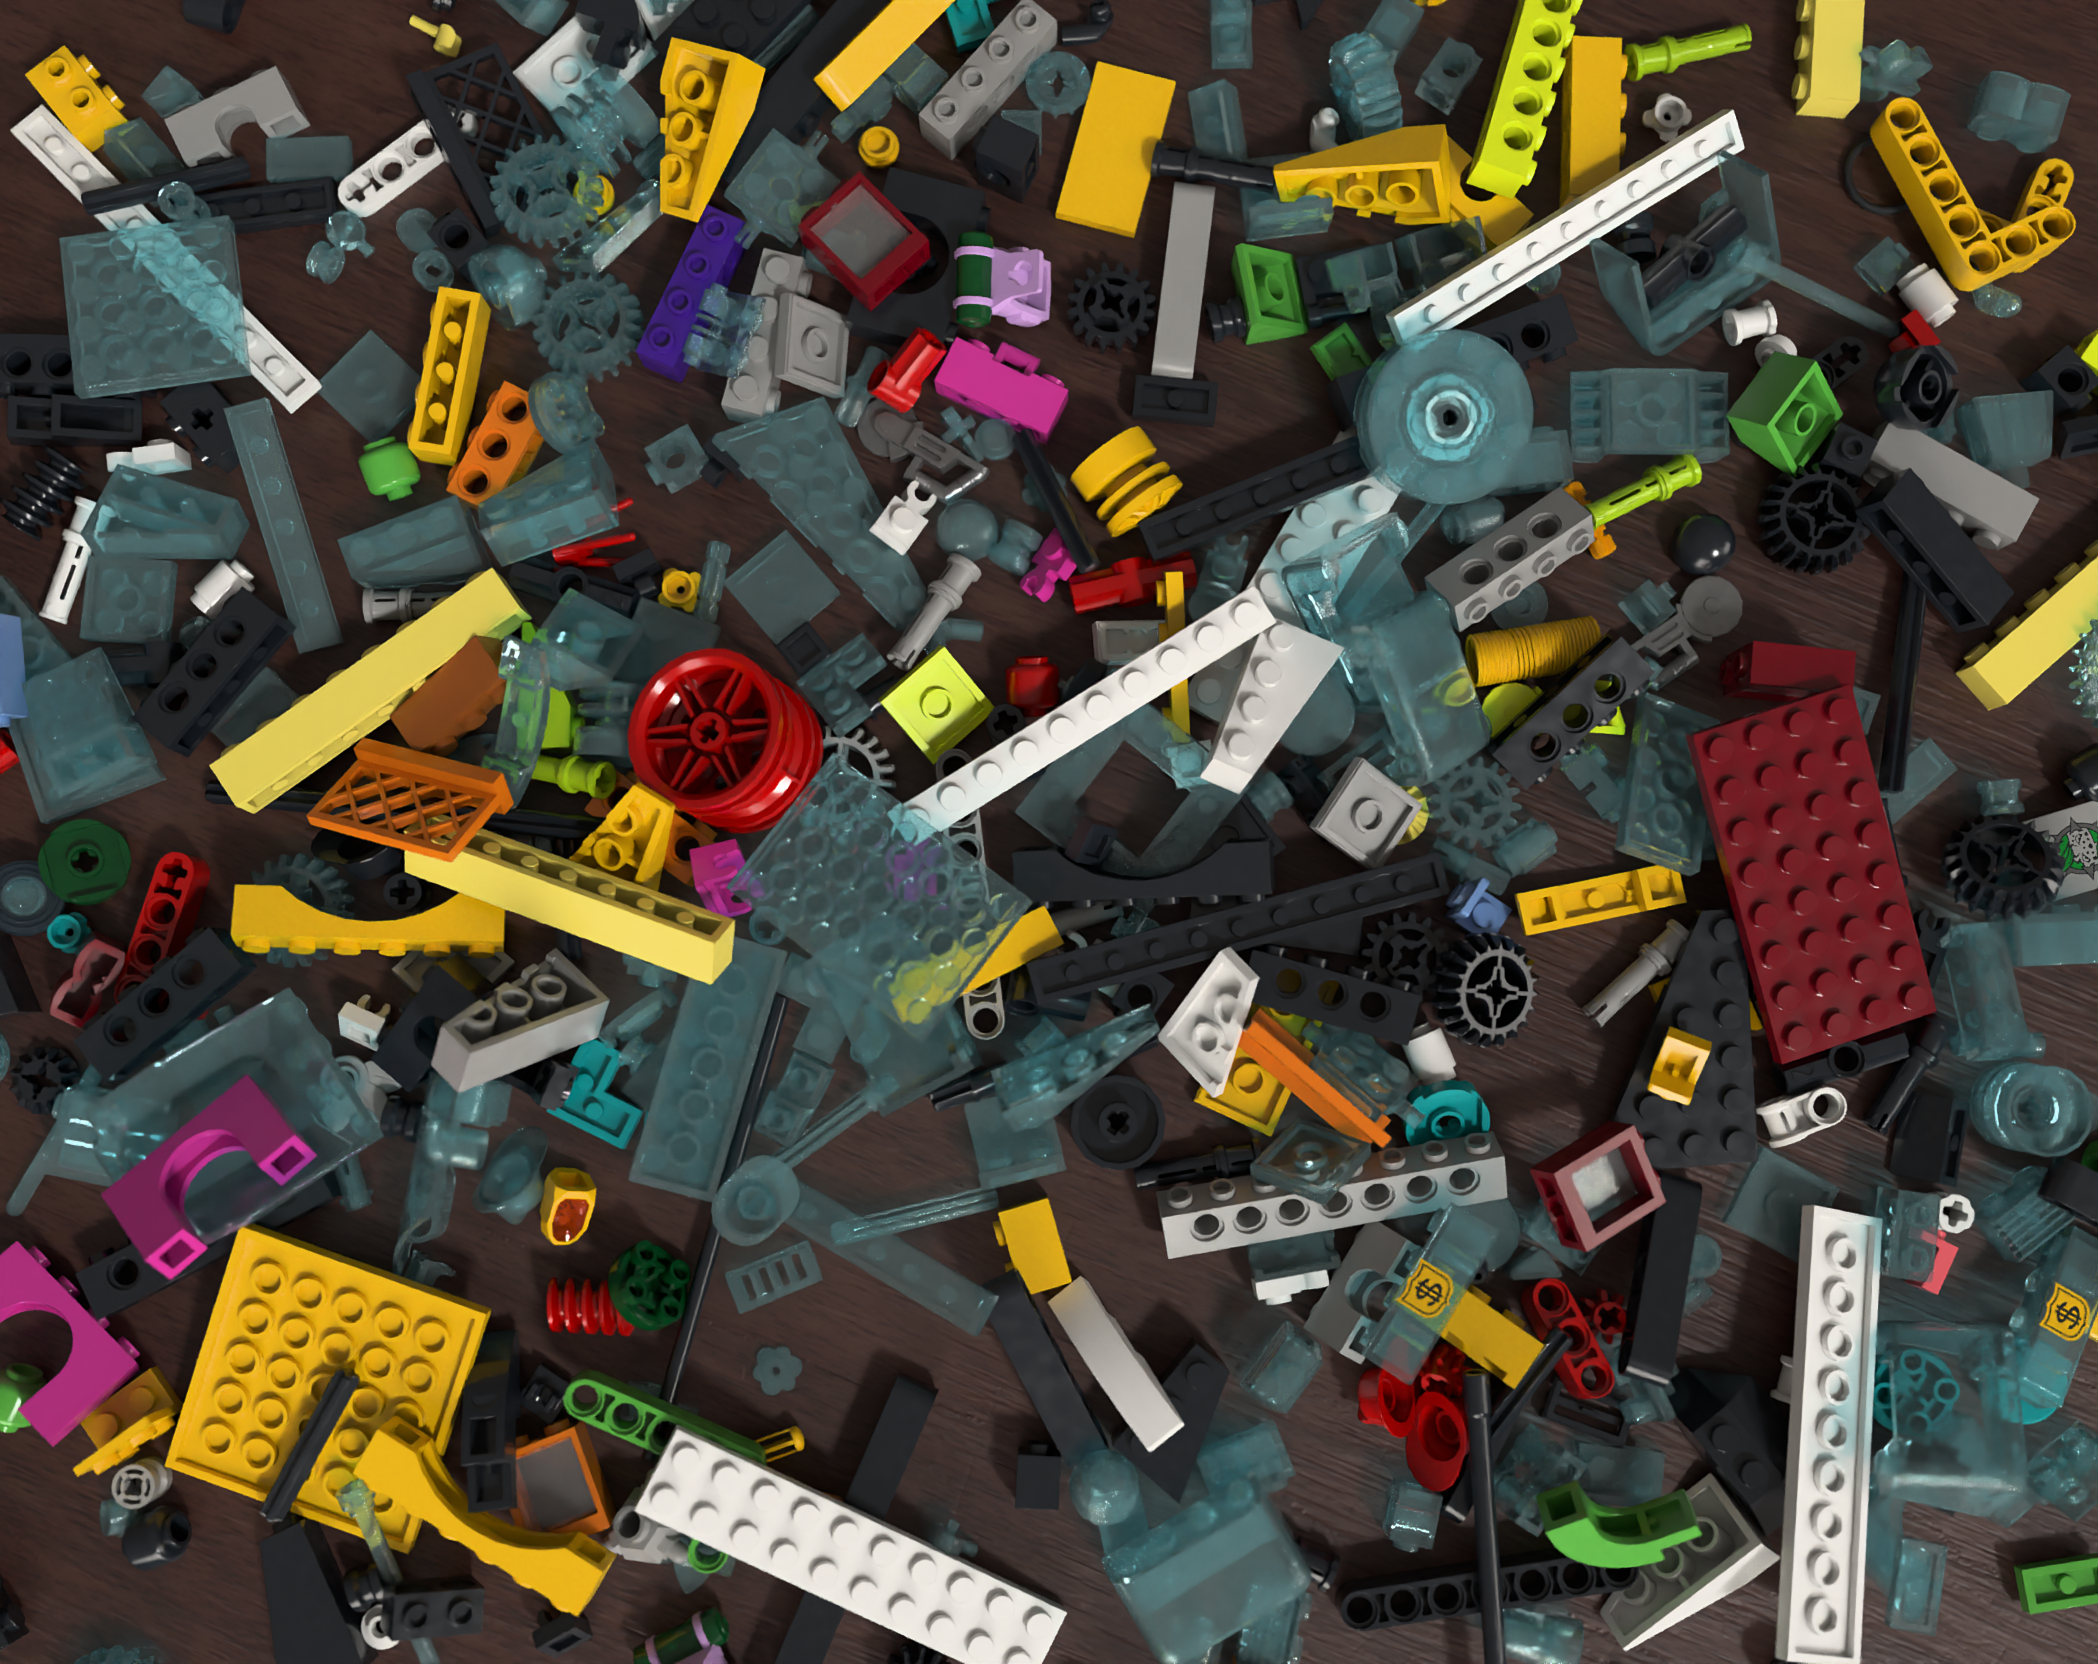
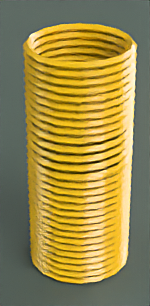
[1465,615,1602,687]

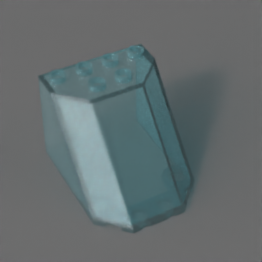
[86,987,384,1245]

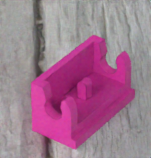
[689,839,755,917]

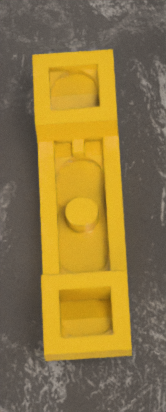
[1515,861,1687,936]

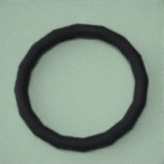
[1843,136,1921,215]

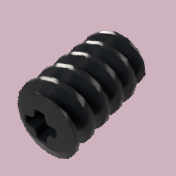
[0,446,92,541]

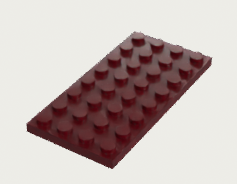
[1685,684,1937,1064]

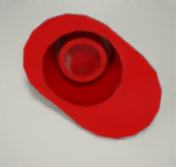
[1357,1333,1423,1438]
[1405,1391,1470,1491]

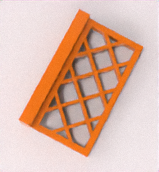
[306,737,514,863]
[1238,1008,1392,1153]

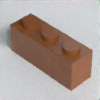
[389,635,526,757]

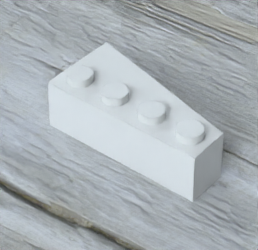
[1200,617,1345,794]

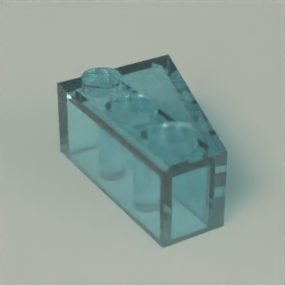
[80,464,250,559]
[338,495,492,588]

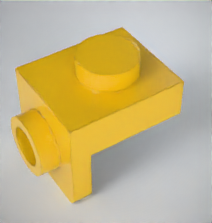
[1647,1027,1712,1105]

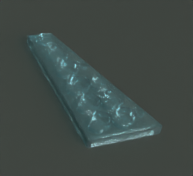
[712,396,928,631]

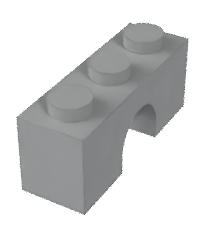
[164,66,311,168]
[1303,1221,1428,1364]

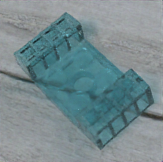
[1568,368,1730,464]

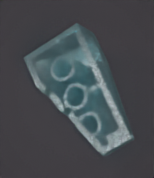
[991,1004,1160,1133]

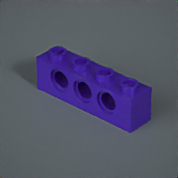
[636,205,751,383]

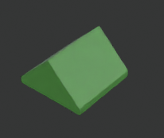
[1230,243,1308,345]

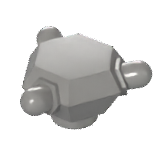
[601,1468,688,1564]

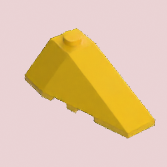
[1273,124,1450,225]
[568,782,675,892]

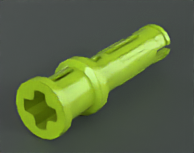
[1624,23,1752,82]
[1583,450,1702,530]
[496,747,616,799]

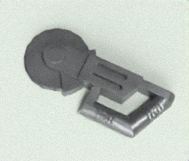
[857,399,990,505]
[1631,576,1743,691]

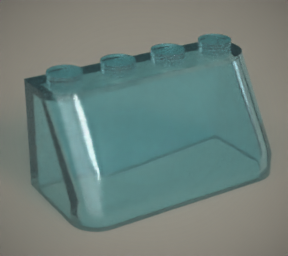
[1101,1470,1311,1664]

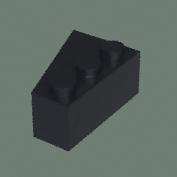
[1110,1336,1230,1503]

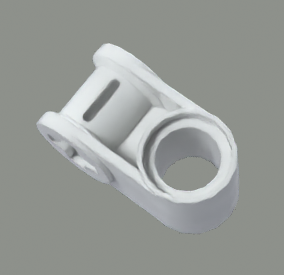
[1755,1086,1847,1148]

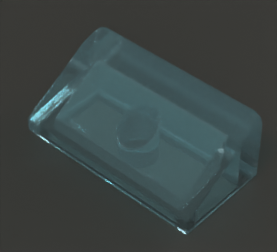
[1188,79,1248,162]
[104,117,186,208]

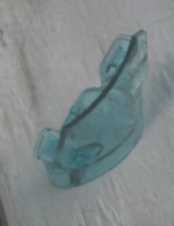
[392,1071,513,1276]

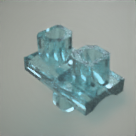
[1859,39,1933,102]
[1608,1344,1679,1425]

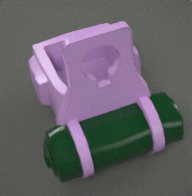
[953,230,1051,328]
[633,1606,730,1664]

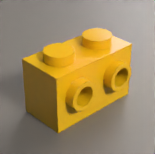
[25,45,131,153]

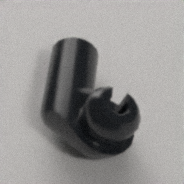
[1061,0,1114,47]

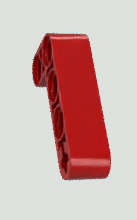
[114,852,210,1025]

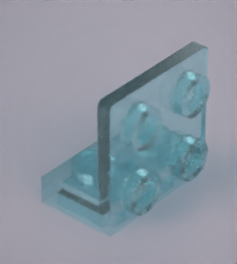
[1239,151,1334,241]
[964,1085,1067,1191]

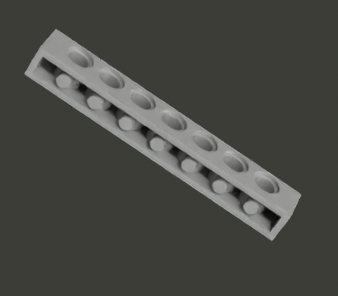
[1156,1131,1508,1259]

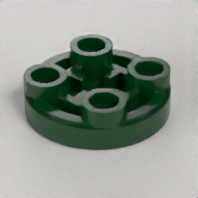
[608,1240,691,1331]

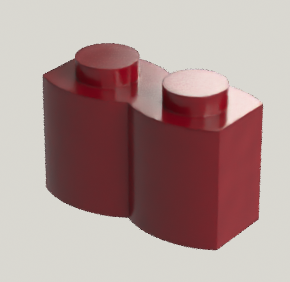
[50,930,125,1028]

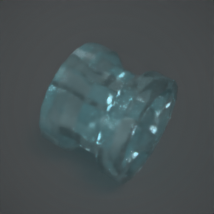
[1242,771,1294,823]
[1976,779,2025,817]

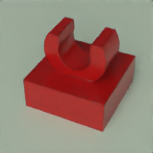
[1888,309,1941,354]

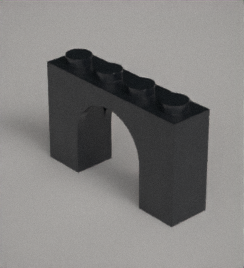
[846,167,992,360]

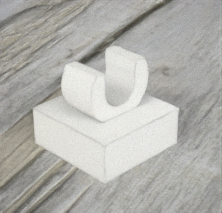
[338,994,391,1051]

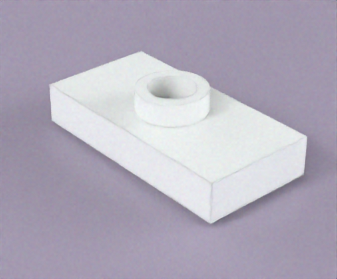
[1092,620,1165,665]

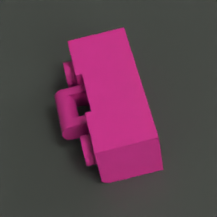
[934,337,1068,445]

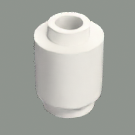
[1896,263,1959,327]
[190,559,255,620]
[1402,1022,1457,1086]

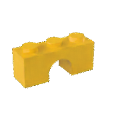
[1441,135,1534,257]

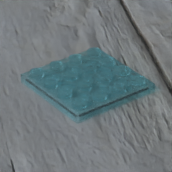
[59,215,251,399]

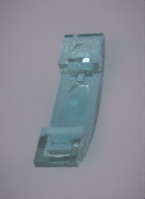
[482,635,550,809]

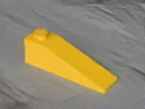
[660,37,765,223]

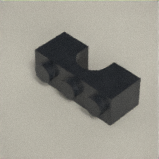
[370,955,497,1092]

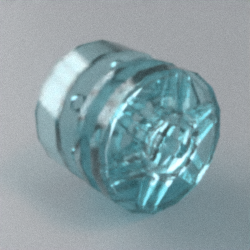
[550,62,660,179]
[572,680,645,768]
[1969,1061,2094,1157]

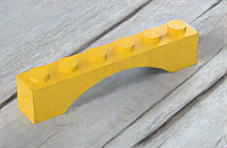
[231,885,506,958]
[352,1415,617,1616]

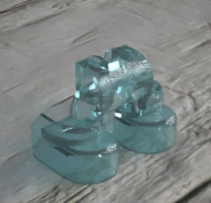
[1324,216,1487,351]

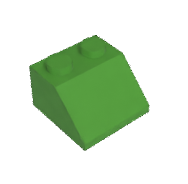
[1726,351,1843,478]

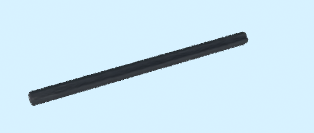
[205,779,606,840]

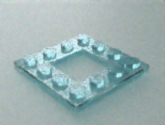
[1015,702,1252,917]

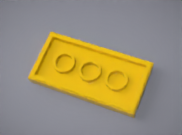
[1056,61,1176,238]
[1193,969,1340,1137]

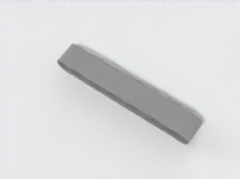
[936,749,1005,1040]

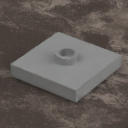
[774,292,849,399]
[1309,756,1423,870]

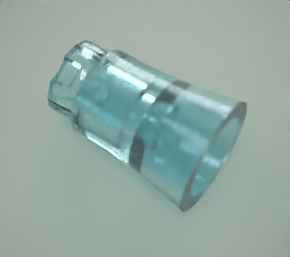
[1503,1607,1584,1664]

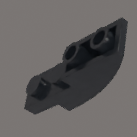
[461,1329,521,1513]

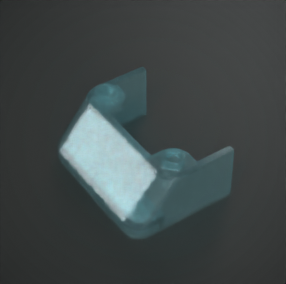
[1590,150,1781,356]

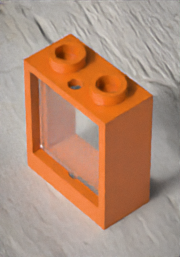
[510,1417,617,1536]

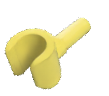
[410,15,462,57]

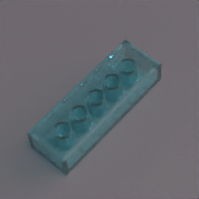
[627,936,787,1203]

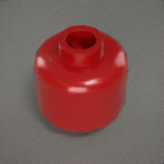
[1005,655,1060,717]

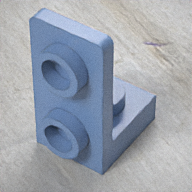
[1445,877,1513,934]

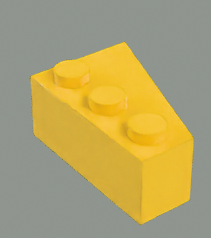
[1391,1260,1544,1389]

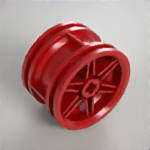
[628,648,824,834]

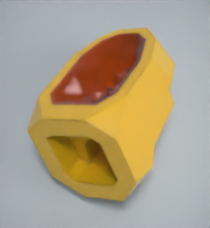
[539,1167,597,1245]

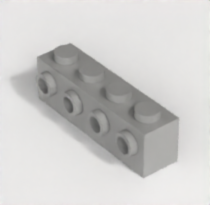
[721,248,812,429]

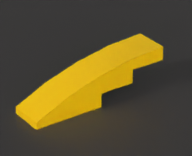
[884,905,1064,1024]

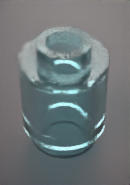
[1492,818,1558,878]

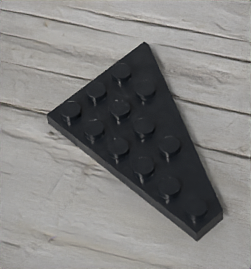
[1589,907,1758,1175]

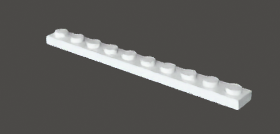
[10,105,322,414]
[1386,109,1745,355]
[888,585,1276,850]

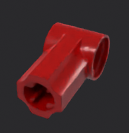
[867,327,947,413]

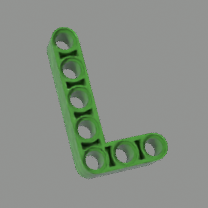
[564,1369,767,1574]

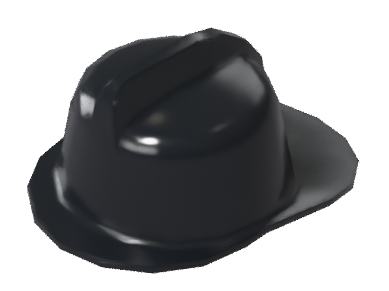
[311,819,403,881]

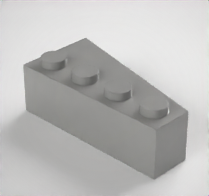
[431,948,610,1093]

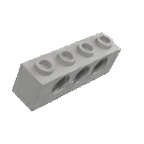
[918,0,1057,161]
[1424,487,1595,632]

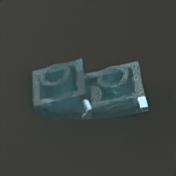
[1210,0,1253,69]
[753,1051,836,1148]

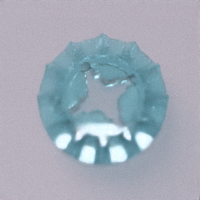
[1026,51,1091,118]

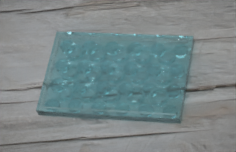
[726,753,1032,1042]

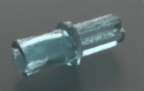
[834,346,891,428]
[1428,836,1511,895]

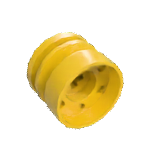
[1070,426,1183,537]

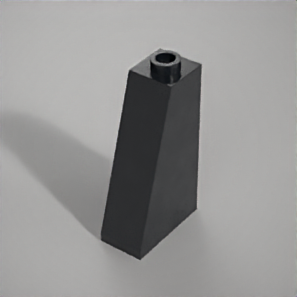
[260,1513,379,1664]

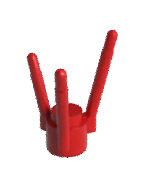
[550,497,636,569]

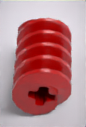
[546,1277,635,1336]

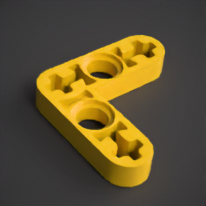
[1949,158,2074,273]

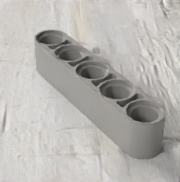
[1151,182,1215,380]

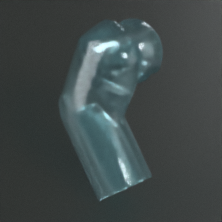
[924,618,984,654]

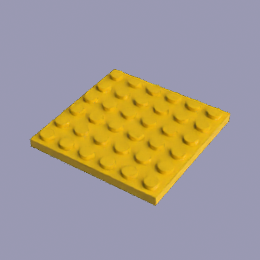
[165,1221,492,1554]

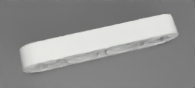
[338,106,478,217]

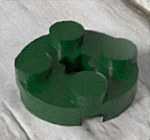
[38,819,132,905]

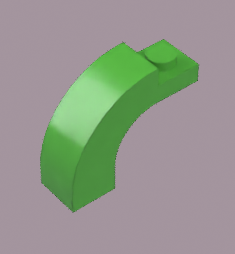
[1535,1480,1702,1568]

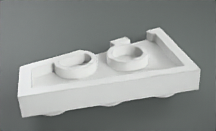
[1158,947,1259,1098]

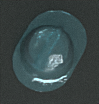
[472,1126,548,1225]
[711,1155,800,1246]

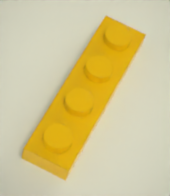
[1156,571,1190,742]

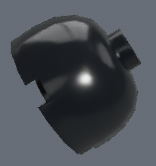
[1873,345,1959,430]

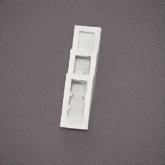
[1048,1276,1185,1452]

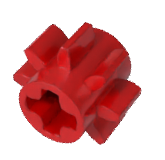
[1580,1288,1627,1344]
[1414,1344,1471,1397]

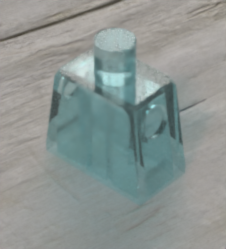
[1957,390,2053,489]

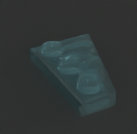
[551,179,663,273]

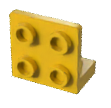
[73,1366,184,1476]

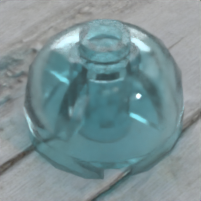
[468,244,548,332]

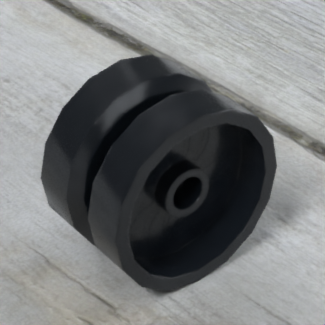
[1070,1074,1166,1171]

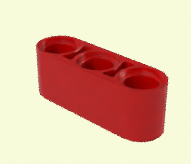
[1521,1278,1614,1399]

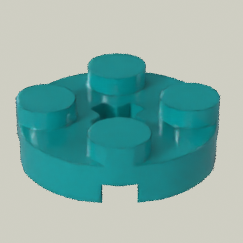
[1402,1080,1490,1146]

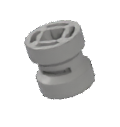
[111,1456,173,1509]

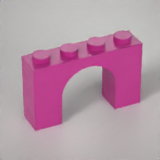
[101,1074,317,1279]
[0,1241,140,1447]

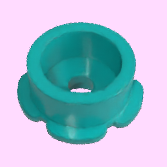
[47,912,92,953]

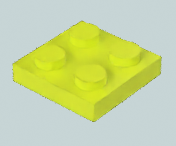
[878,645,995,764]

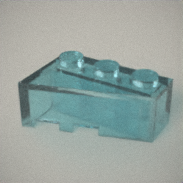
[478,438,620,567]

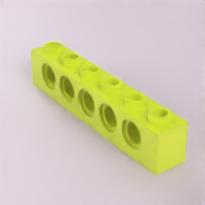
[1466,0,1583,199]

